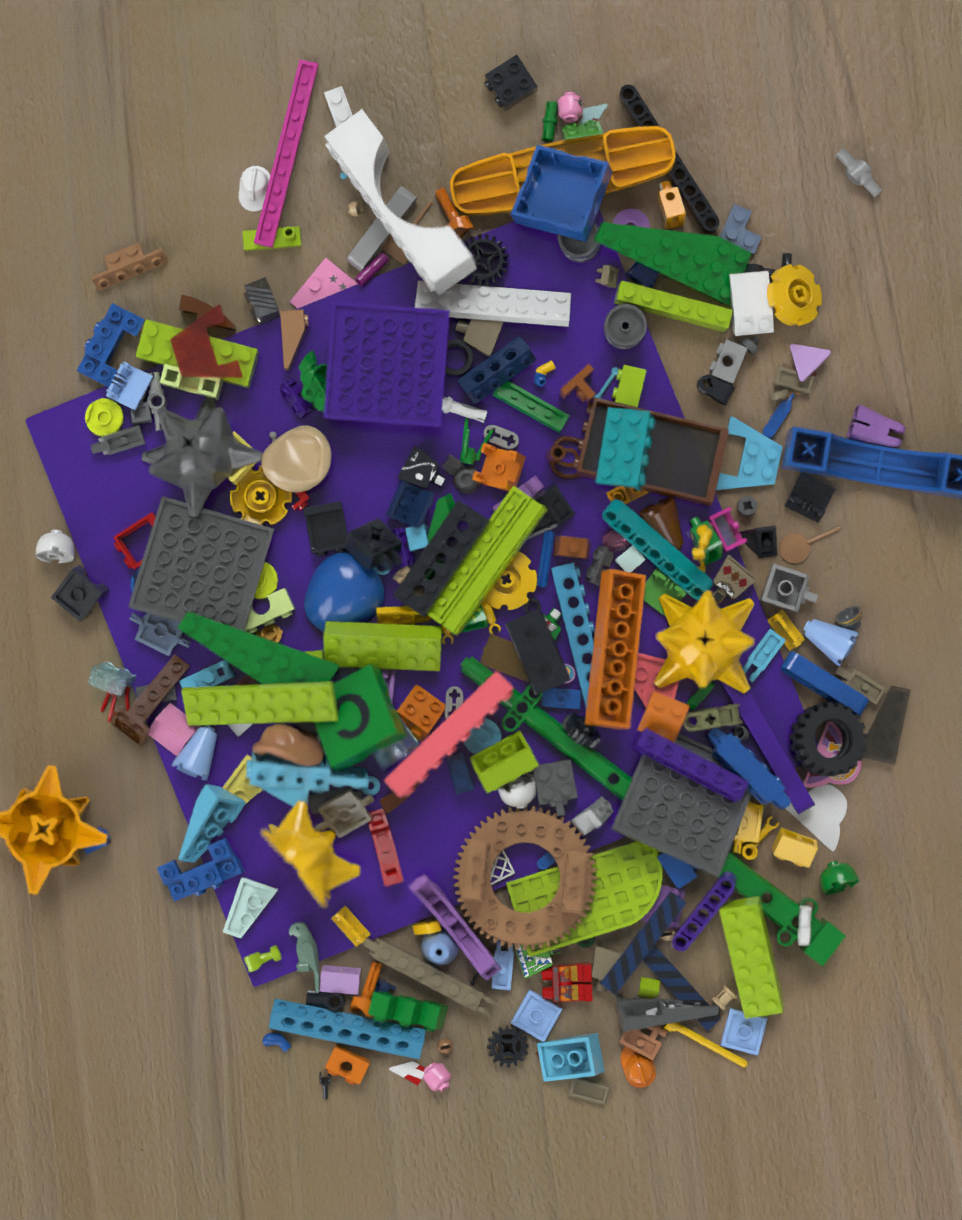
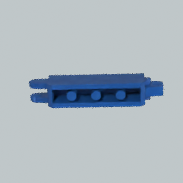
[706,727,791,810]

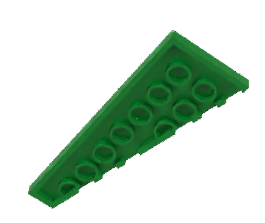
[177,611,340,685]

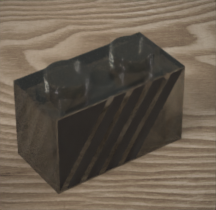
[243,277,281,325]

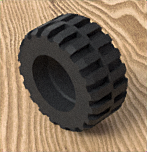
[789,702,868,777]

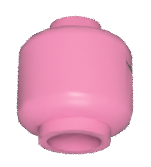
[558,92,583,122]
[423,1062,452,1092]

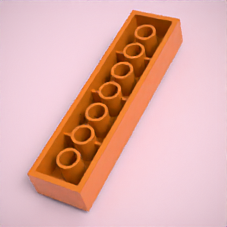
[585,569,646,730]

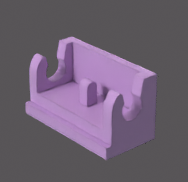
[320,965,361,995]

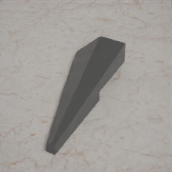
[616,994,719,1032]

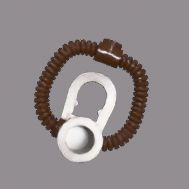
[545,436,593,479]

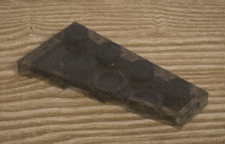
[861,685,911,765]

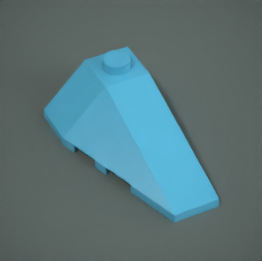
[178,784,246,863]

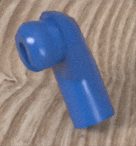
[262,1033,291,1052]

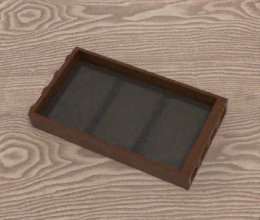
[573,397,729,507]

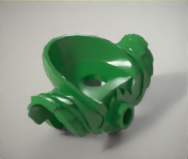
[299,350,328,413]

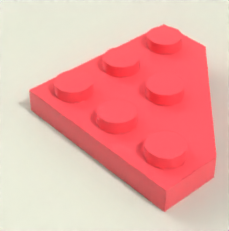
[634,653,679,708]

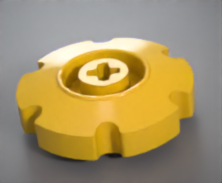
[767,264,822,326]
[230,466,292,525]
[484,551,537,610]

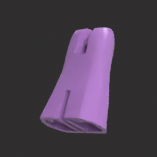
[846,404,906,447]

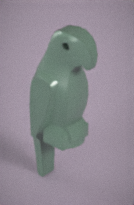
[289,922,320,993]

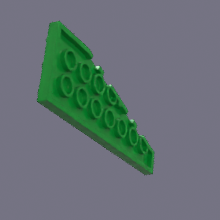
[593,222,751,306]

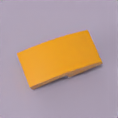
[606,482,650,504]

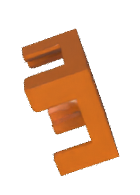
[472,443,526,492]

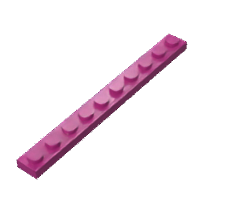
[254,59,319,248]

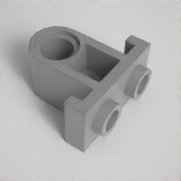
[570,796,614,837]

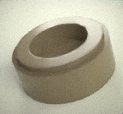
[769,389,789,401]

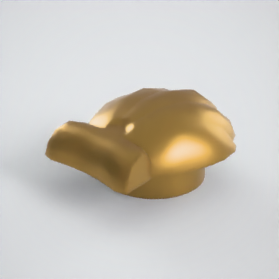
[255,624,283,643]

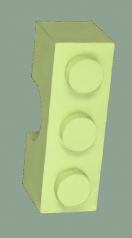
[160,364,223,400]
[244,588,295,634]

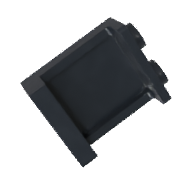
[303,501,348,557]

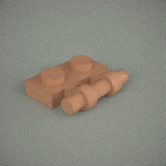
[618,1025,667,1060]

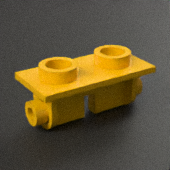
[767,609,805,651]
[331,905,371,947]

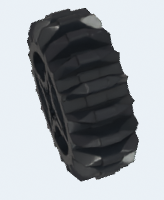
[464,234,509,286]

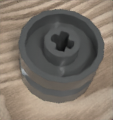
[558,222,601,263]
[603,304,647,350]

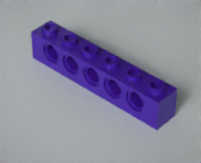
[633,728,749,802]

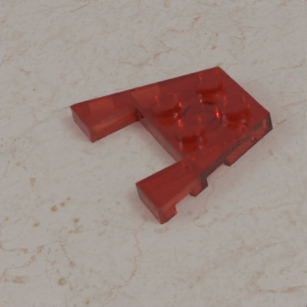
[170,305,243,378]

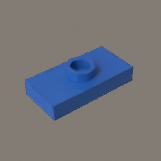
[541,688,581,709]

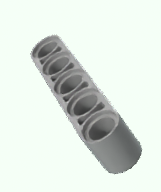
[346,186,417,272]

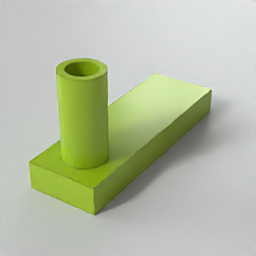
[242,226,302,251]

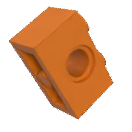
[325,1044,371,1085]

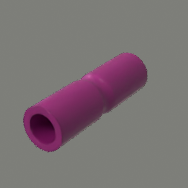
[354,252,389,286]

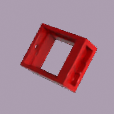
[113,512,156,570]

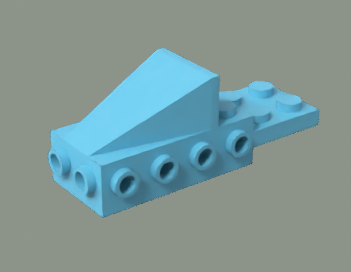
[246,751,369,807]

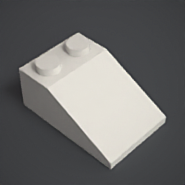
[730,271,774,336]

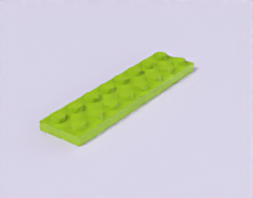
[181,682,338,726]

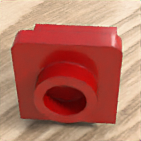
[292,490,310,511]

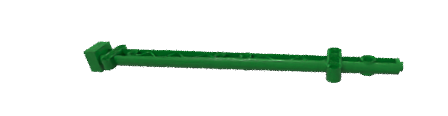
[460,656,846,967]

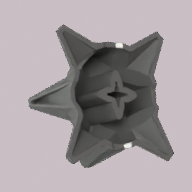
[142,397,263,517]

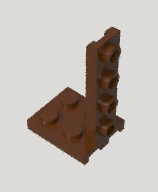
[111,654,190,747]

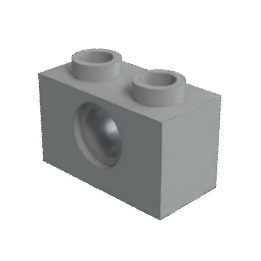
[709,339,748,385]

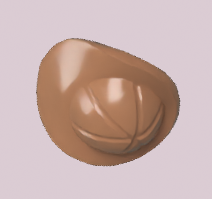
[252,724,323,766]

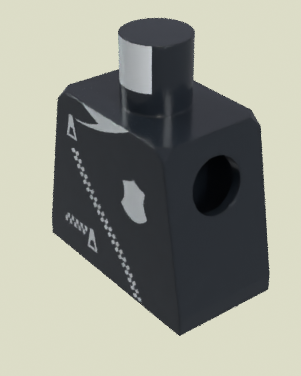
[397,446,446,489]

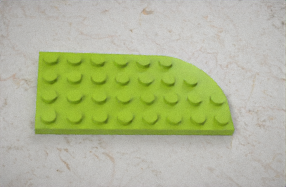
[506,841,663,957]

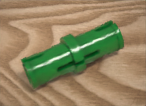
[541,101,558,142]

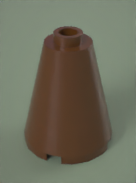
[639,497,684,551]

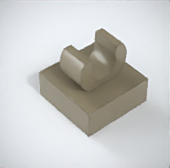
[595,265,619,288]

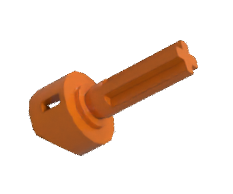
[435,187,475,241]
[349,961,383,1018]

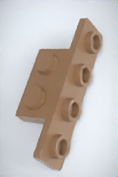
[91,242,168,291]

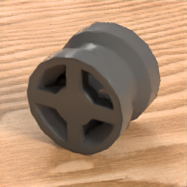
[737,496,757,516]

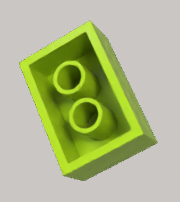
[469,730,539,793]

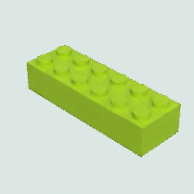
[136,319,260,389]
[324,621,442,671]
[719,896,785,1019]

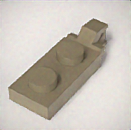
[833,666,886,705]

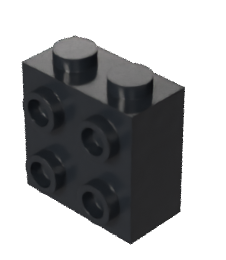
[483,55,538,111]

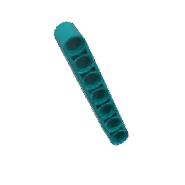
[603,499,713,600]

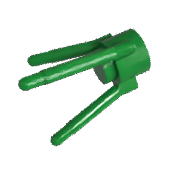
[459,417,493,465]

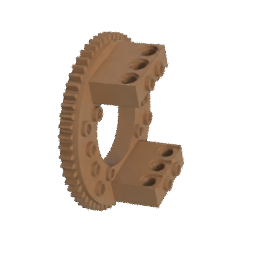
[454,806,597,950]

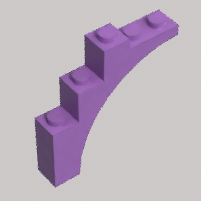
[409,874,502,981]

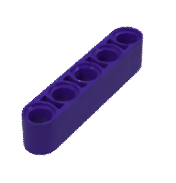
[672,872,737,951]

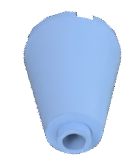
[803,619,859,667]
[172,725,217,781]
[421,927,459,966]

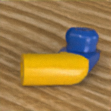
[534,360,556,387]

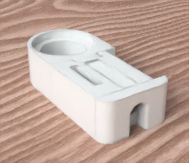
[798,905,812,946]

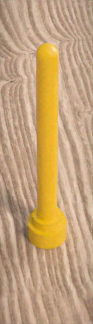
[663,1022,748,1068]

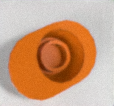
[620,1046,656,1088]

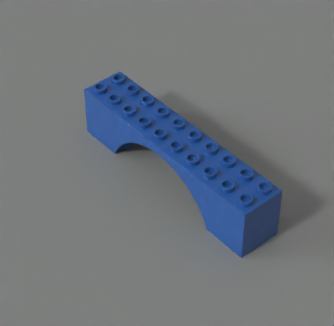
[781,427,962,500]

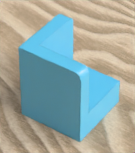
[405,524,429,552]

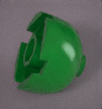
[820,861,860,895]

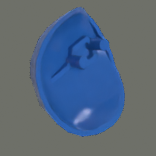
[304,553,384,632]

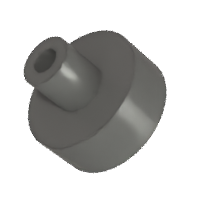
[740,335,760,356]

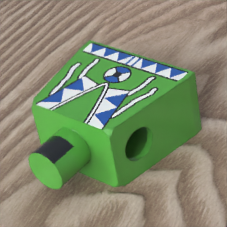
[514,944,561,978]

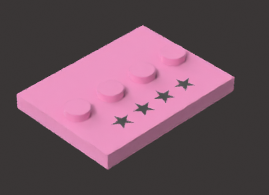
[290,258,358,308]

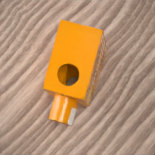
[658,181,686,230]

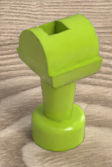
[244,945,282,972]

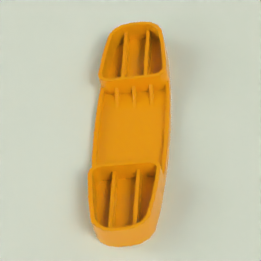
[450,126,675,216]

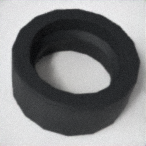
[445,339,473,377]

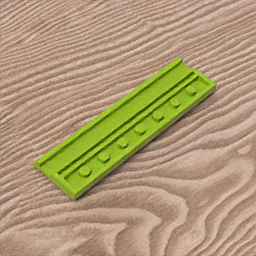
[428,486,548,636]

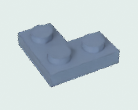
[720,204,762,255]

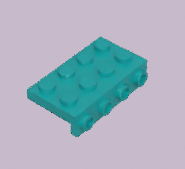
[596,407,655,490]

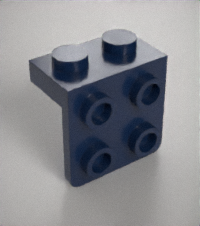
[386,480,434,529]

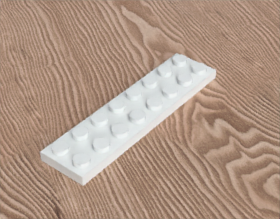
[415,281,571,327]

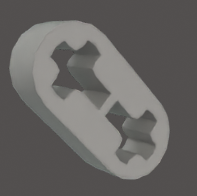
[484,425,519,450]
[445,686,463,719]

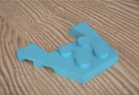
[716,416,783,490]

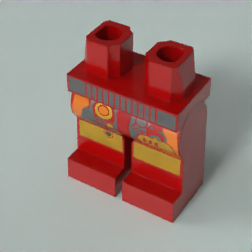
[541,962,593,1002]

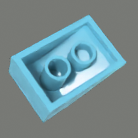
[537,1033,605,1082]

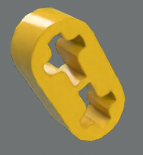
[412,920,442,935]

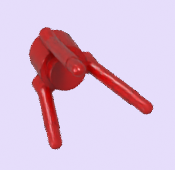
[100,679,130,723]

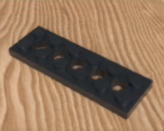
[393,500,491,618]

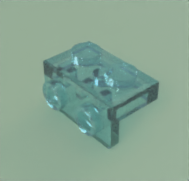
[88,662,136,697]

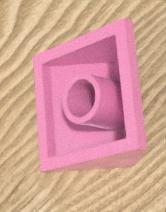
[148,703,201,756]

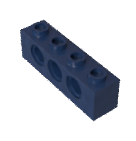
[457,336,537,405]

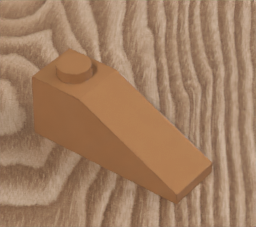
[280,310,309,371]

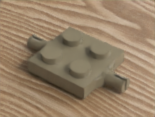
[315,788,375,838]

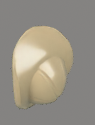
[261,426,331,492]

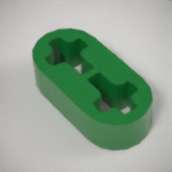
[685,681,716,711]

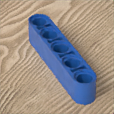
[780,651,869,717]

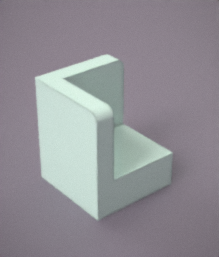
[614,545,645,572]

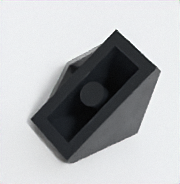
[740,525,777,559]

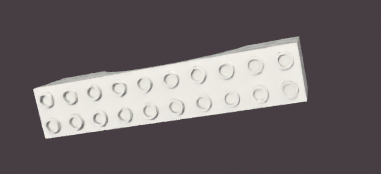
[325,109,477,295]

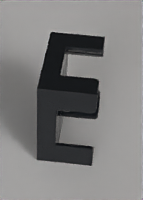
[50,565,109,622]

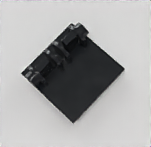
[784,472,835,523]

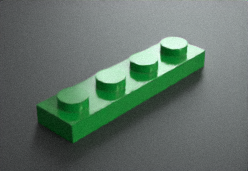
[493,381,569,433]

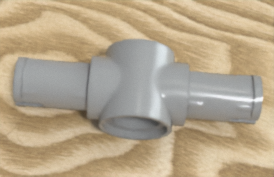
[835,147,882,197]
[148,372,167,431]

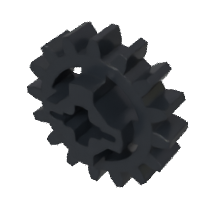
[562,713,601,748]
[487,1025,529,1068]

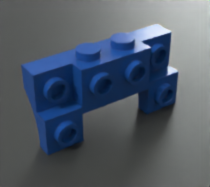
[77,303,145,387]
[157,838,245,902]

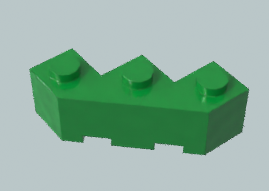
[368,991,448,1032]

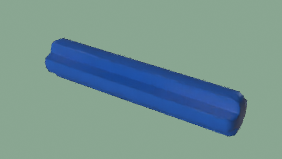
[537,531,555,588]

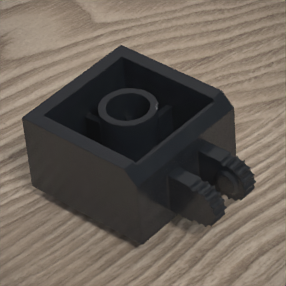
[345,518,403,570]

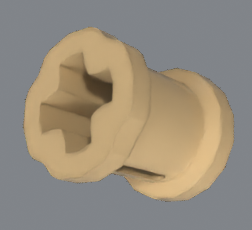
[712,985,737,1011]

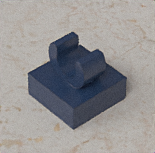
[374,978,396,992]

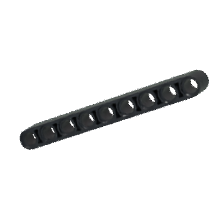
[619,84,720,234]

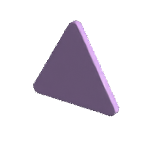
[790,344,831,382]

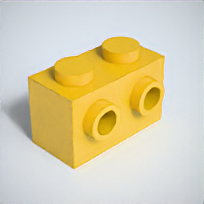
[772,827,818,868]

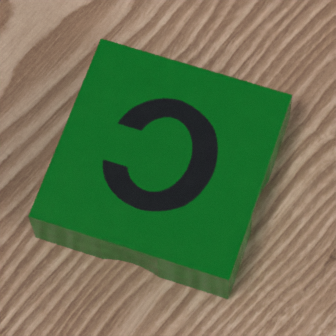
[314,664,407,771]

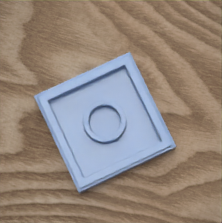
[510,989,563,1042]
[720,1008,768,1056]

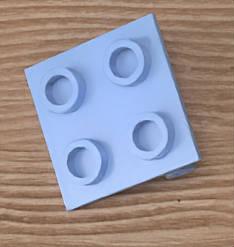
[106,361,154,410]

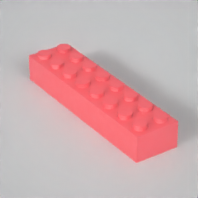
[384,671,513,798]

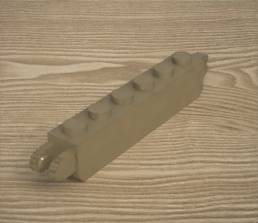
[362,937,497,1016]

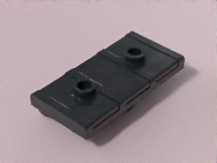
[505,609,571,695]

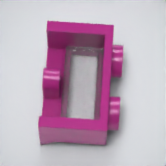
[707,507,747,553]

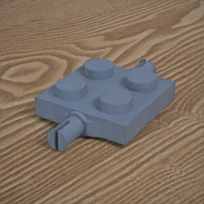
[129,613,192,656]

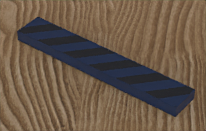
[600,891,686,995]
[643,945,721,1031]

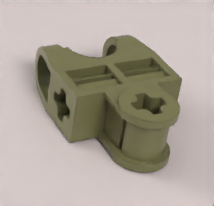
[683,703,743,731]

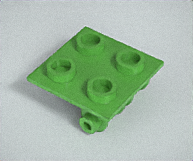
[561,120,603,140]
[644,567,687,616]

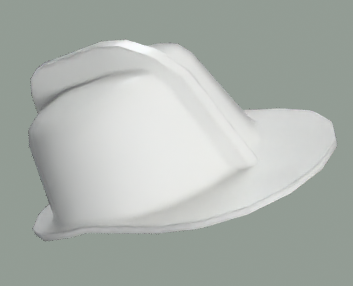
[239,166,270,212]

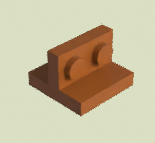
[559,364,596,403]

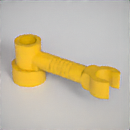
[741,816,779,860]

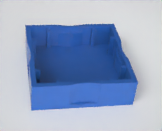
[511,145,613,242]

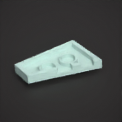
[223,877,278,938]

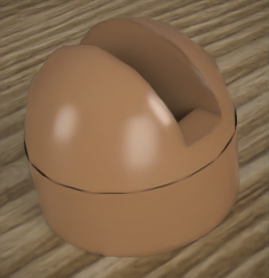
[438,1038,453,1054]

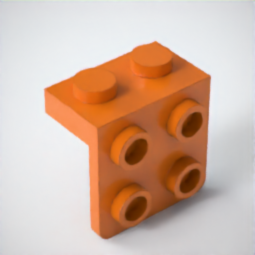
[397,685,445,742]

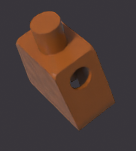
[553,536,591,560]

